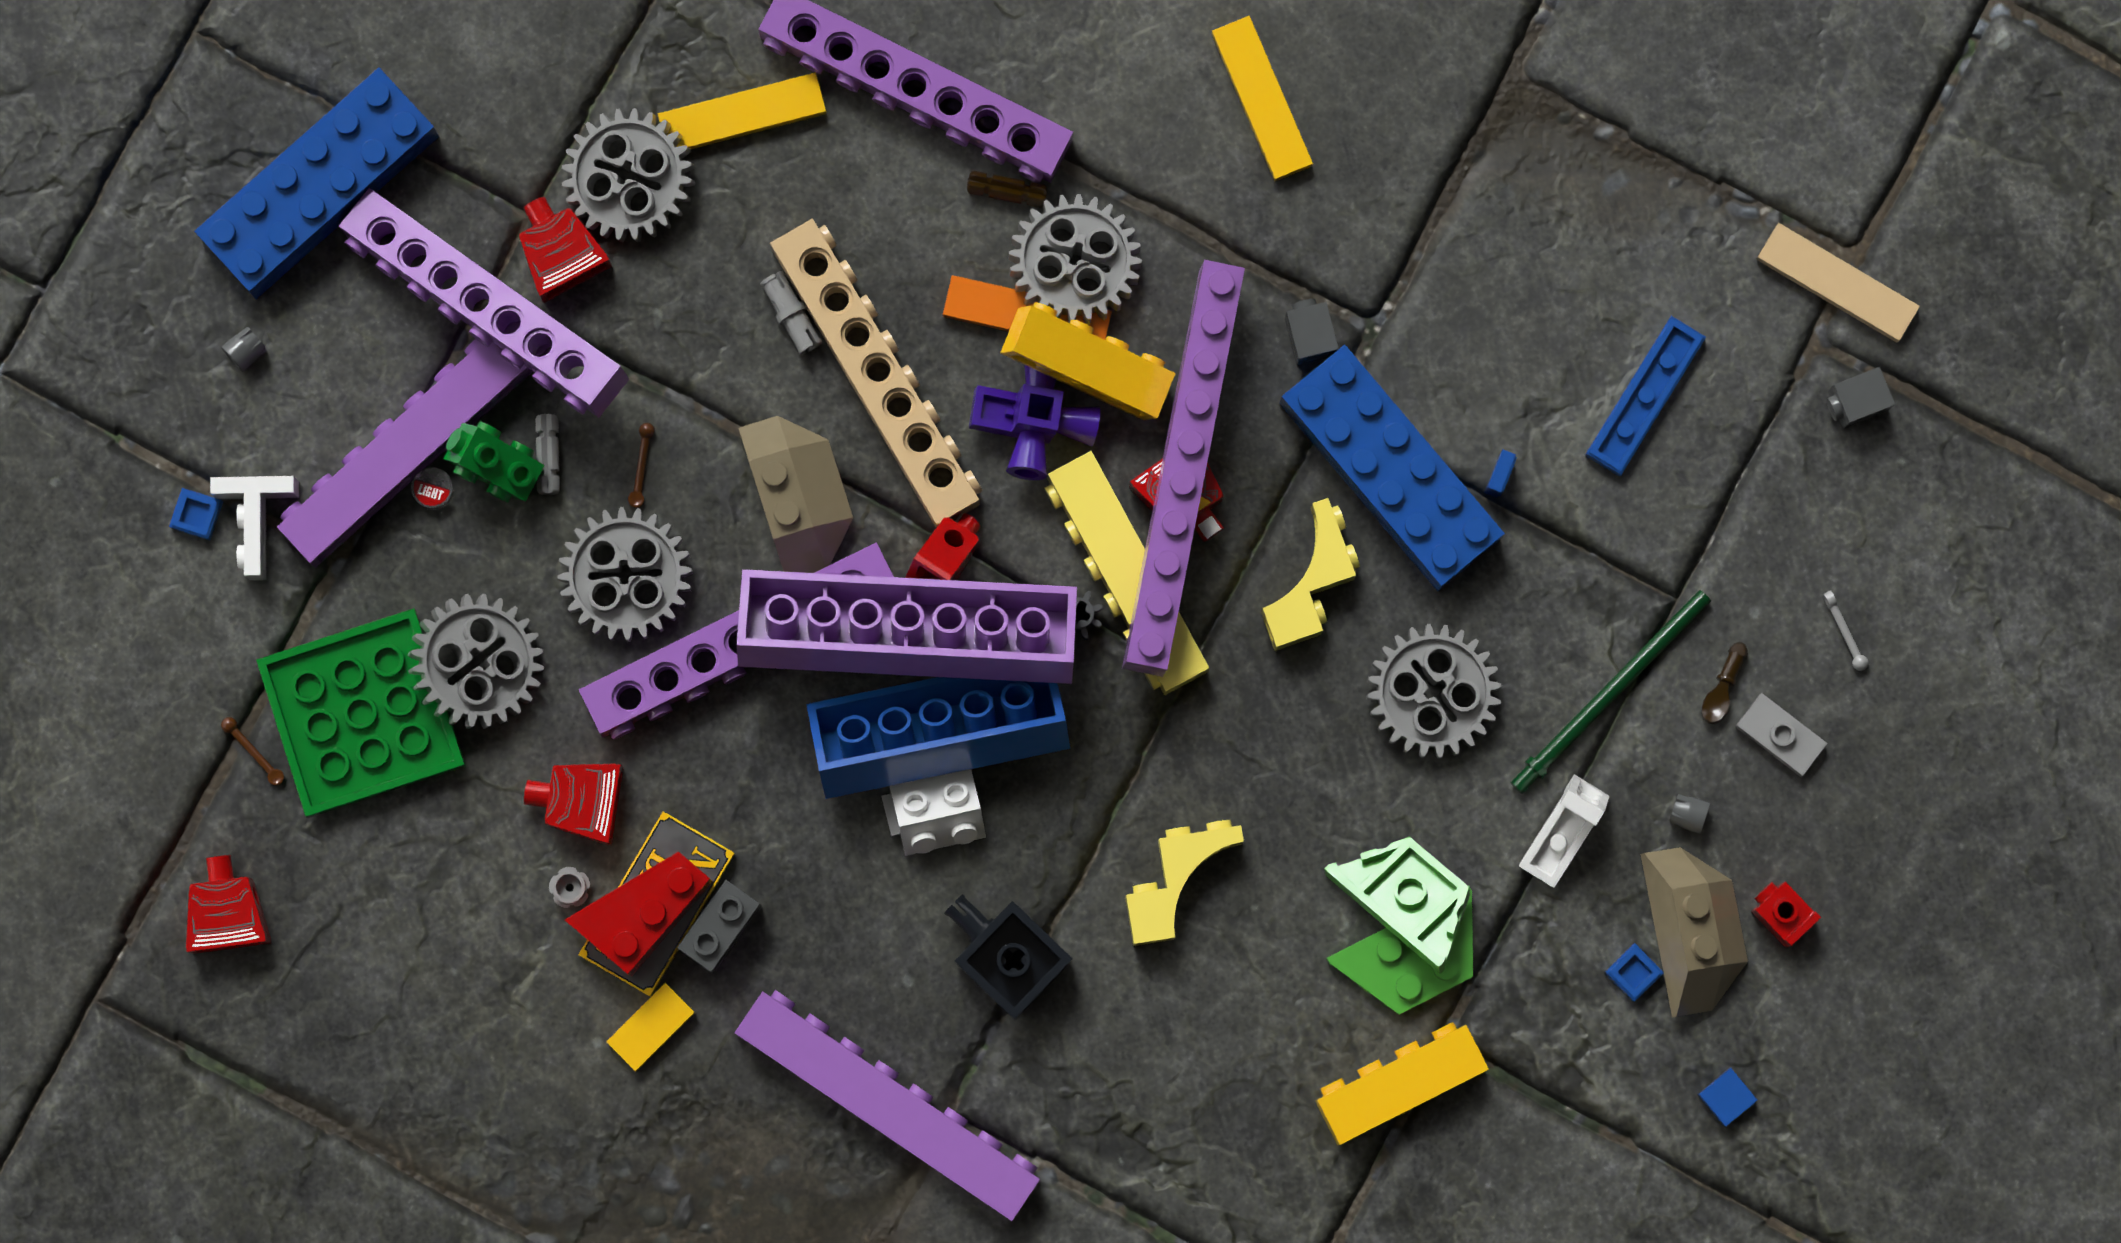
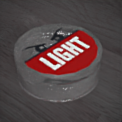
[411,467,454,510]

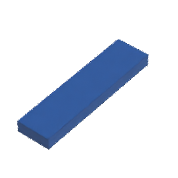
[1585,316,1706,477]

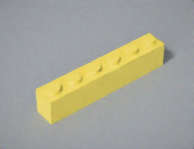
[1044,451,1209,695]

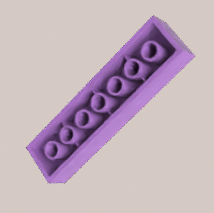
[737,569,1077,684]

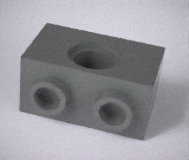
[677,880,762,974]

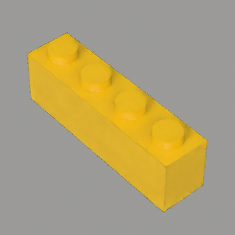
[1000,303,1175,420]
[1315,1022,1489,1145]

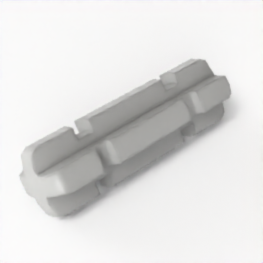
[535,414,560,495]

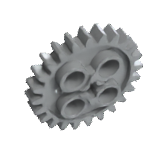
[561,108,695,242]
[1008,194,1142,325]
[558,507,693,642]
[408,594,544,729]
[1366,624,1501,759]

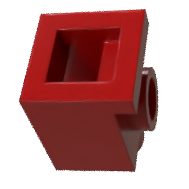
[1751,881,1821,948]

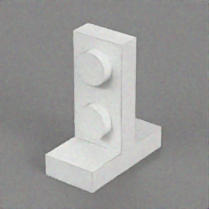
[210,476,299,580]
[1519,774,1609,888]

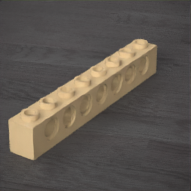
[770,218,982,528]

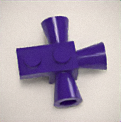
[969,365,1100,480]

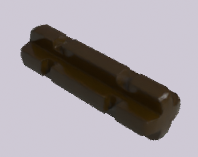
[967,171,1047,208]

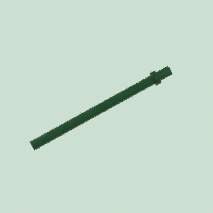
[1510,590,1711,794]

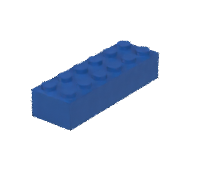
[194,67,439,299]
[1279,345,1505,592]
[806,677,1070,799]

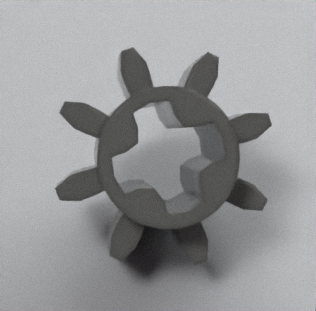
[1075,591,1103,641]

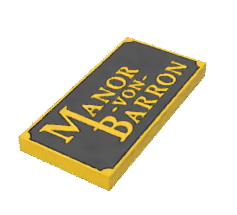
[578,811,735,997]

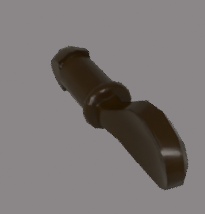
[1701,642,1748,724]

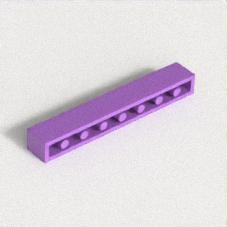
[277,321,552,568]
[735,990,1040,1221]

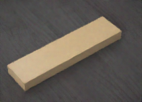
[1756,222,1920,343]

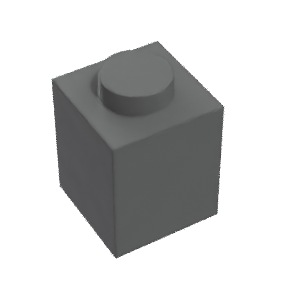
[1285,299,1339,365]
[1826,367,1895,429]

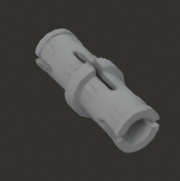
[760,271,822,355]

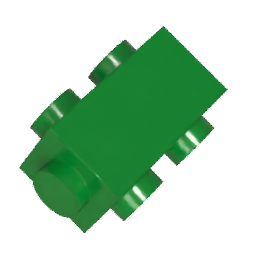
[443,421,545,503]

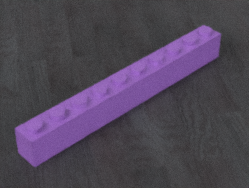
[1122,260,1245,677]

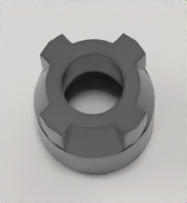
[221,327,267,372]
[1669,794,1710,834]

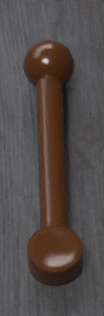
[628,423,655,508]
[221,717,285,786]

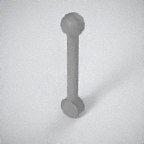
[1823,591,1869,671]

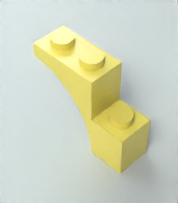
[1261,498,1360,651]
[1125,820,1244,946]

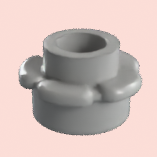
[549,867,590,908]

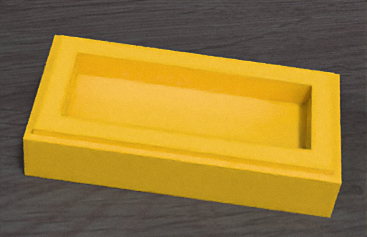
[606,983,695,1072]

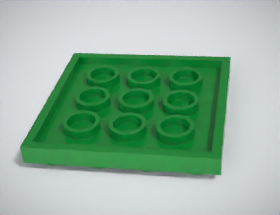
[256,608,466,818]

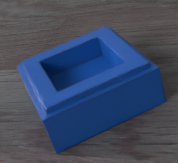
[1484,449,1517,498]
[169,488,223,541]
[1604,943,1663,1002]
[1697,1068,1757,1127]

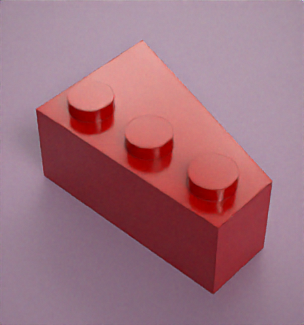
[565,851,713,977]

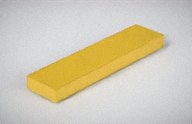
[1211,16,1313,181]
[657,72,827,149]

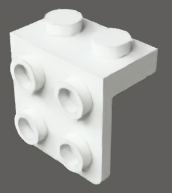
[890,769,986,856]

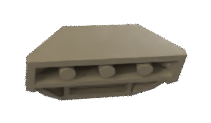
[739,416,853,573]
[1640,847,1748,1018]

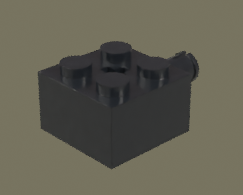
[944,894,1073,1021]

